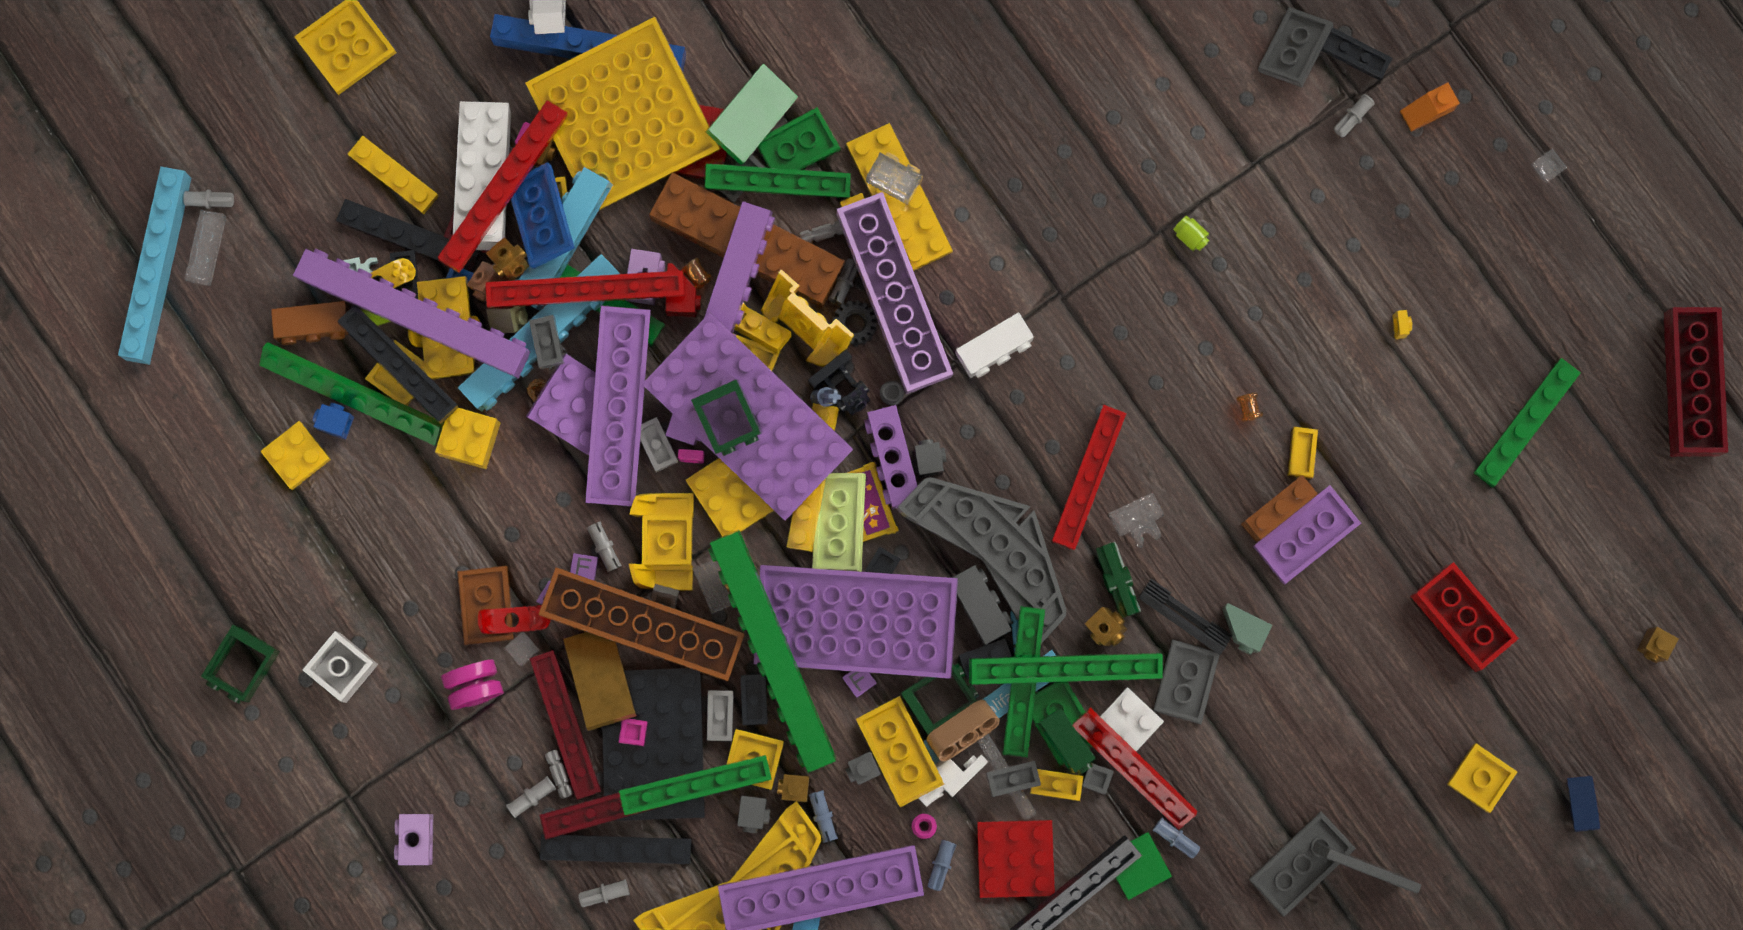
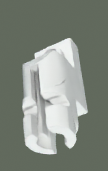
[918,755,988,807]

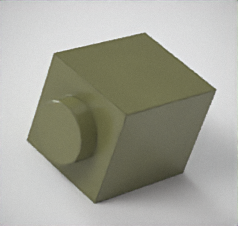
[486,306,528,333]

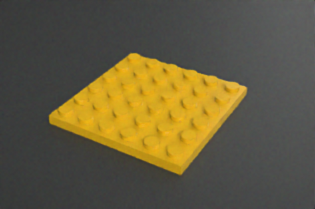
[526,17,720,210]

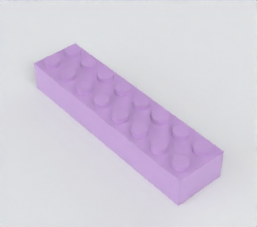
[836,192,953,394]

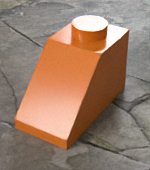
[1400,83,1460,132]

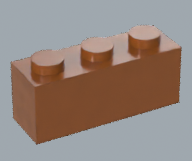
[271,301,350,345]
[1241,475,1318,543]

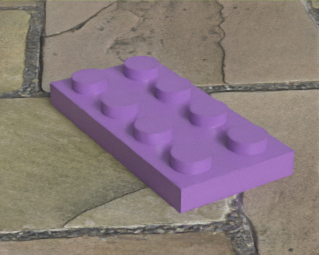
[1253,485,1361,585]

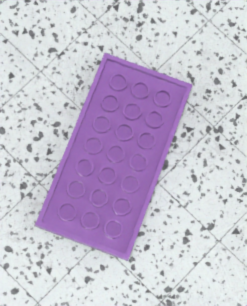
[642,313,853,520]
[754,565,958,678]

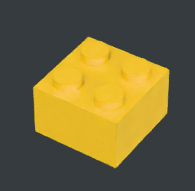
[435,408,501,469]

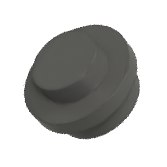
[880,381,904,405]

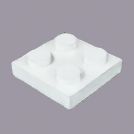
[1100,687,1164,751]

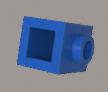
[313,402,354,440]

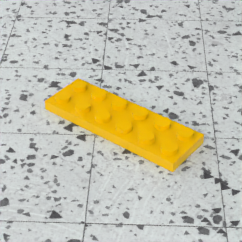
[846,123,953,271]

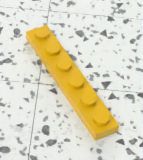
[787,403,839,552]

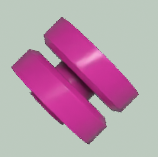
[441,659,504,710]

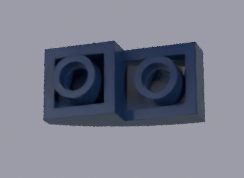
[1566,776,1600,832]

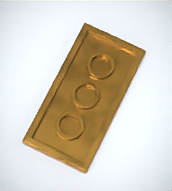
[563,632,636,731]

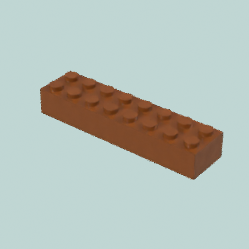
[649,172,845,309]
[539,567,744,681]

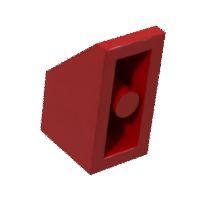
[665,263,701,317]

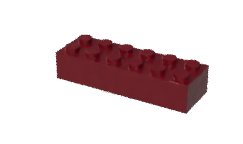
[1664,307,1728,457]

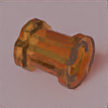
[681,258,713,290]
[527,379,546,403]
[1236,392,1263,422]

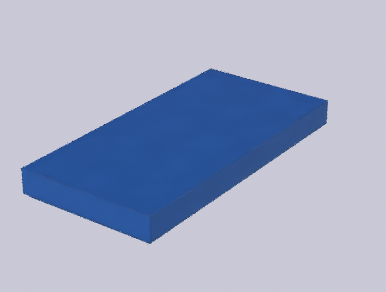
[511,163,575,269]

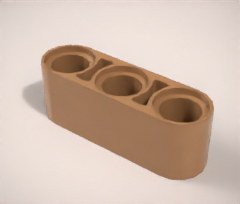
[926,700,1000,761]

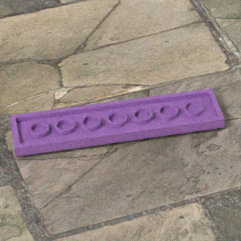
[585,306,651,506]
[717,845,924,930]

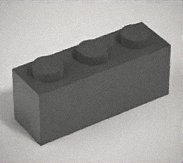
[953,565,1013,646]

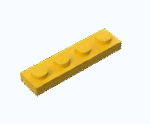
[348,136,439,214]

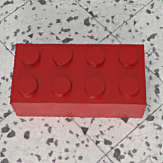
[1410,562,1519,672]

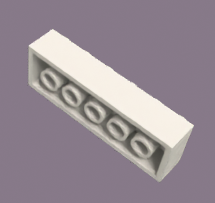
[453,101,511,250]

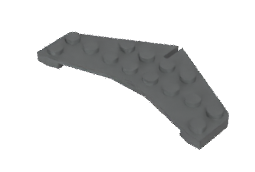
[896,478,1067,643]

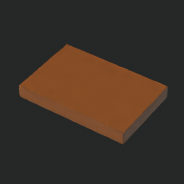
[457,566,515,645]

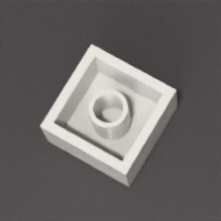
[303,631,378,703]

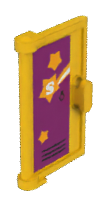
[847,462,899,542]

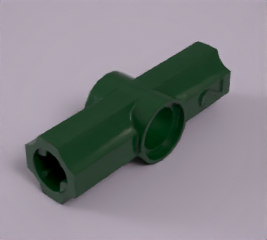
[1095,542,1141,618]

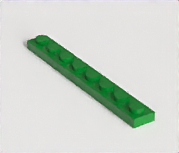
[259,342,444,446]
[969,653,1163,685]

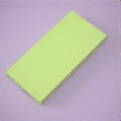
[812,473,866,572]

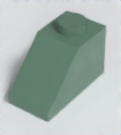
[1222,603,1272,655]

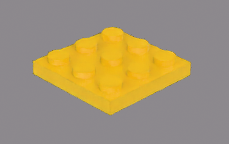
[294,0,396,95]
[686,458,774,536]

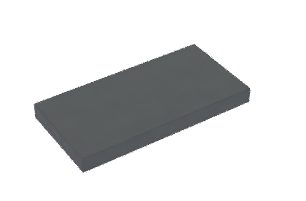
[1248,811,1356,917]
[1312,842,1421,894]

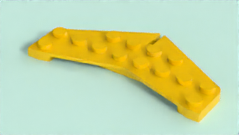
[634,801,821,930]

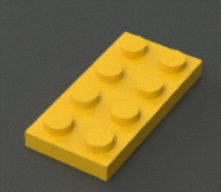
[417,276,476,379]
[856,696,945,807]

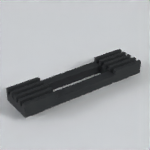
[1139,579,1232,655]

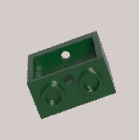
[691,379,763,456]
[201,625,280,704]
[901,663,979,736]
[1037,708,1096,774]

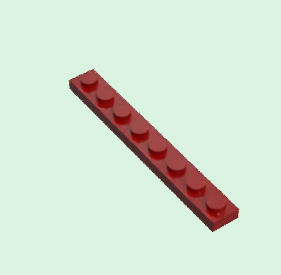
[438,100,568,273]
[485,271,685,308]

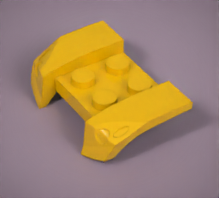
[761,270,854,367]
[629,493,694,591]

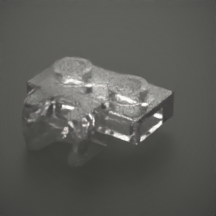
[1109,493,1164,548]

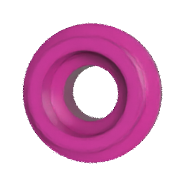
[912,814,937,839]

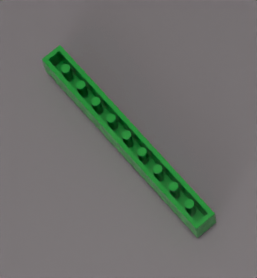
[708,530,836,773]

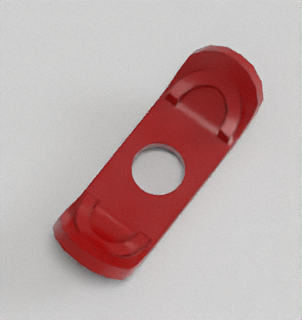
[477,605,551,634]

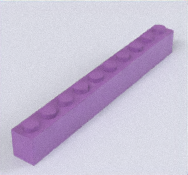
[665,202,775,445]
[293,249,531,379]

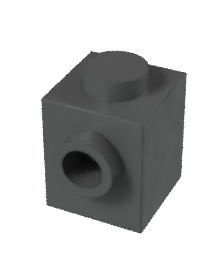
[914,439,947,478]
[845,752,881,785]
[738,796,770,833]

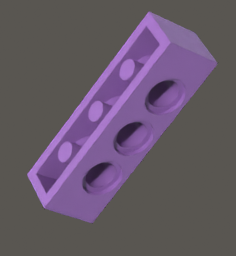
[864,405,917,510]

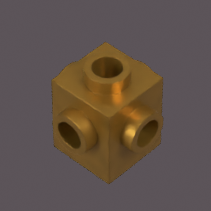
[486,237,529,281]
[1085,607,1128,646]

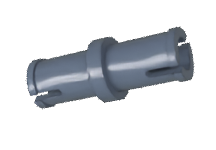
[808,790,838,843]

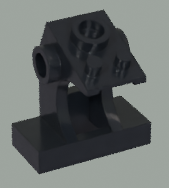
[808,350,870,416]

